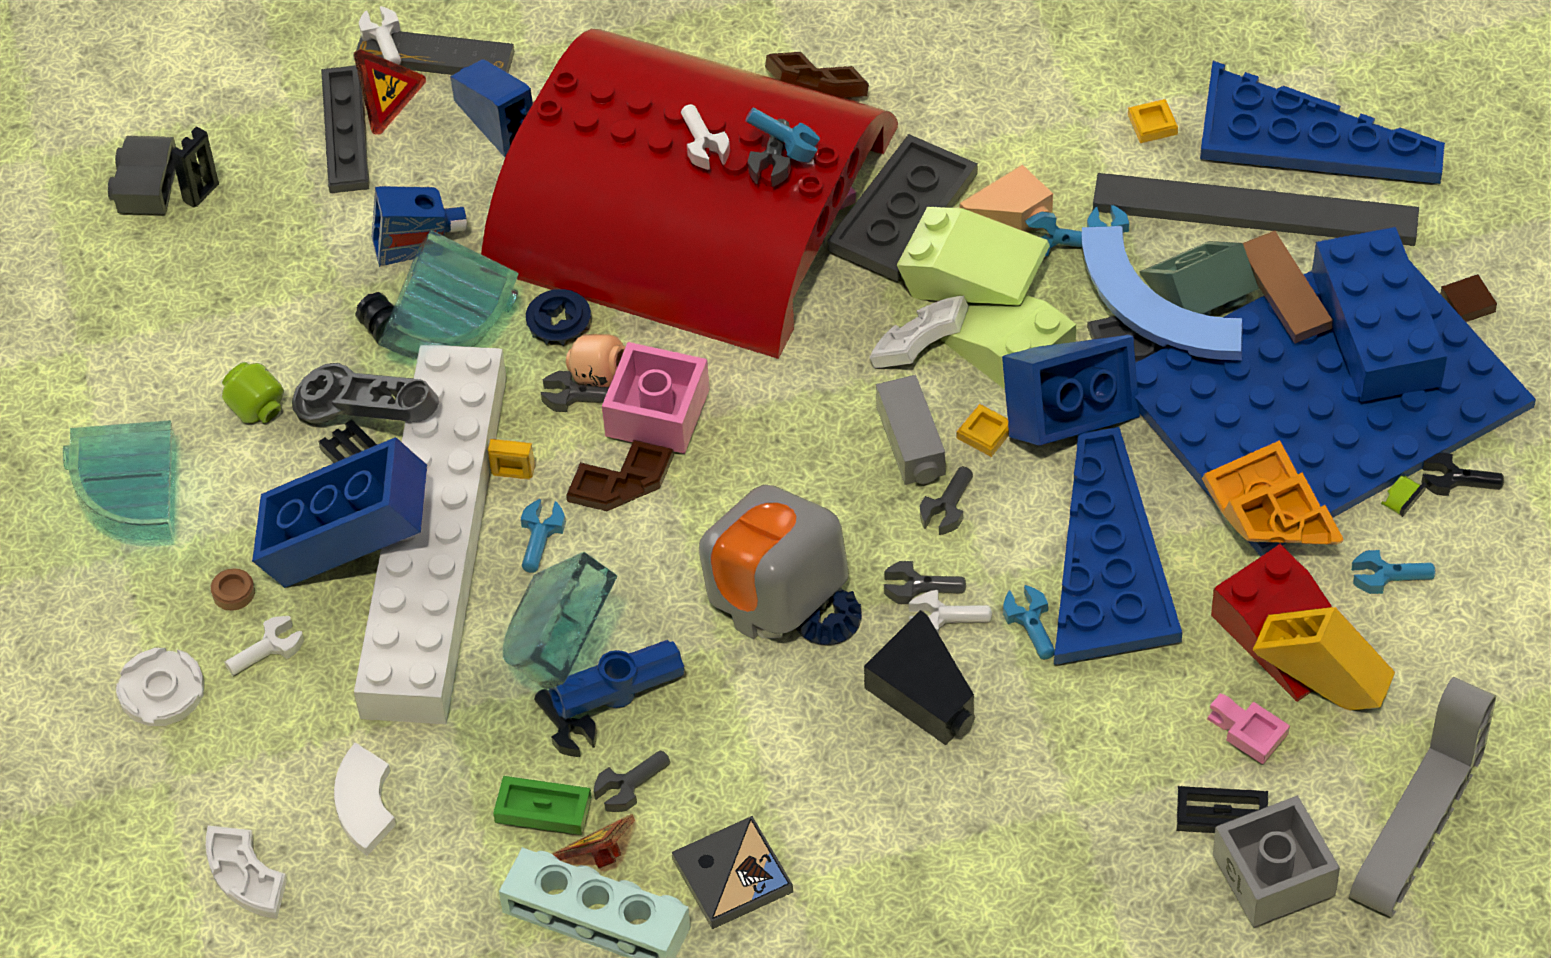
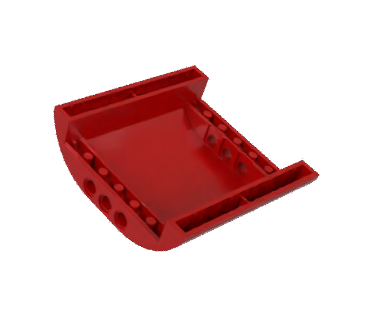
[480,29,898,359]

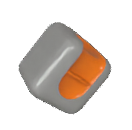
[699,484,849,639]

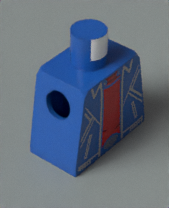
[371,186,467,267]

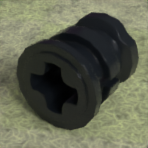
[355,292,409,346]

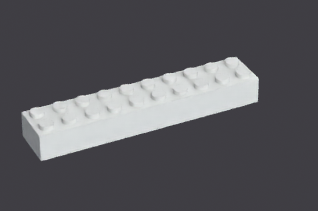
[354,344,506,724]

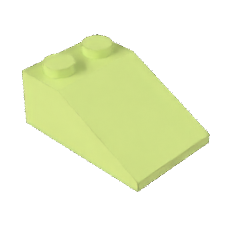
[897,207,1050,305]
[940,295,1077,389]

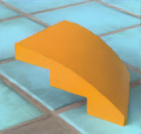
[1202,440,1344,545]

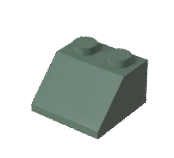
[1139,241,1259,316]

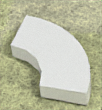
[869,296,969,369]
[334,743,396,856]
[206,825,287,919]

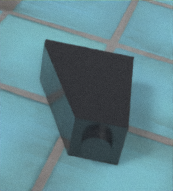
[864,610,975,745]

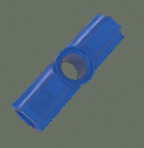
[549,640,684,719]

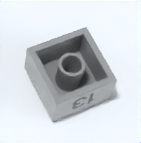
[1212,795,1340,928]

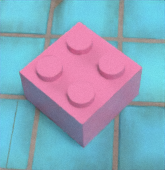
[602,342,710,454]

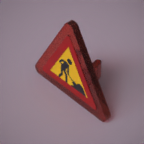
[353,49,426,134]
[551,814,635,868]

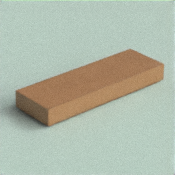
[1243,231,1333,343]

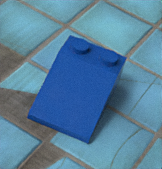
[1002,335,1140,446]

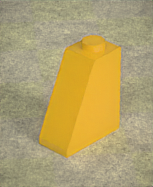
[1253,607,1395,710]

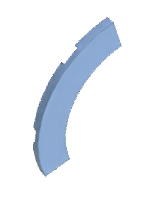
[1082,226,1243,360]

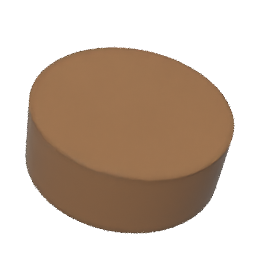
[211,568,255,611]

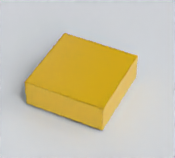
[1128,99,1178,143]
[956,404,1009,457]
[488,439,535,480]

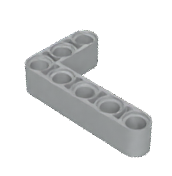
[1349,677,1496,917]

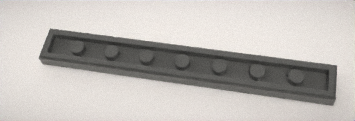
[1092,173,1419,246]

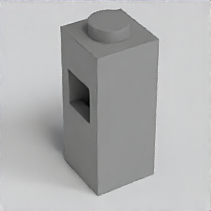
[876,375,945,485]

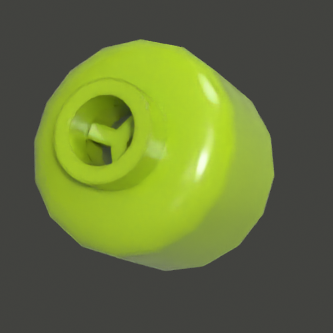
[222,362,284,424]

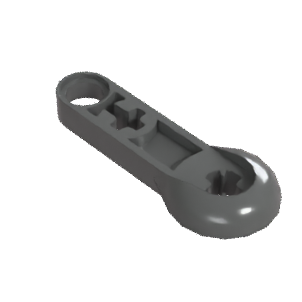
[292,363,439,424]

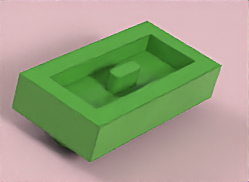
[493,776,592,835]

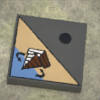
[672,816,793,929]

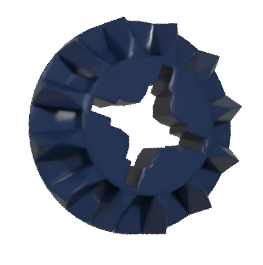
[526,289,591,346]
[796,587,862,645]

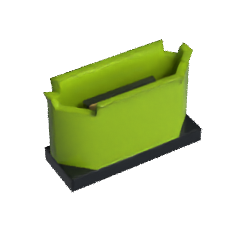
[1381,475,1427,517]

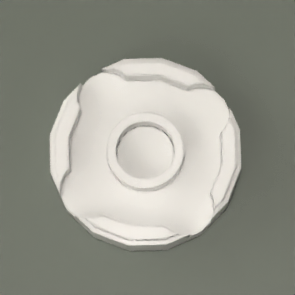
[116,648,204,726]

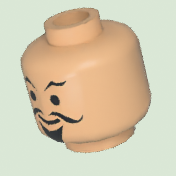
[566,334,626,387]

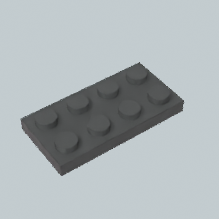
[827,134,978,282]

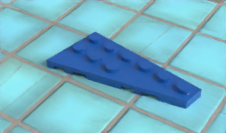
[1200,61,1445,184]
[1054,427,1182,665]

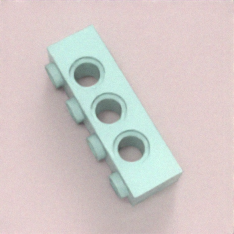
[499,847,691,958]

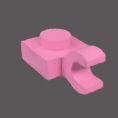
[1207,693,1290,764]

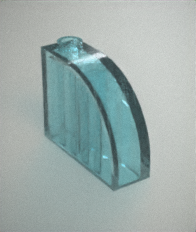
[378,230,519,359]
[63,420,177,547]
[503,551,618,689]

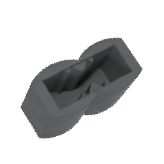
[108,136,176,214]

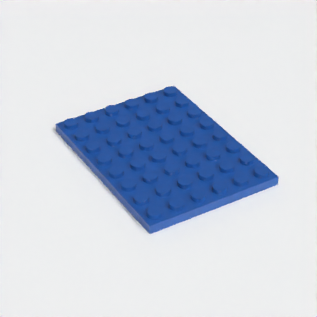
[1135,260,1536,556]

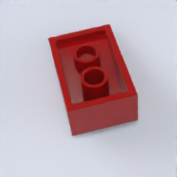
[1211,544,1332,702]

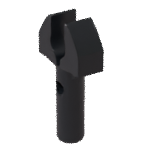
[1421,453,1504,496]
[534,689,596,757]

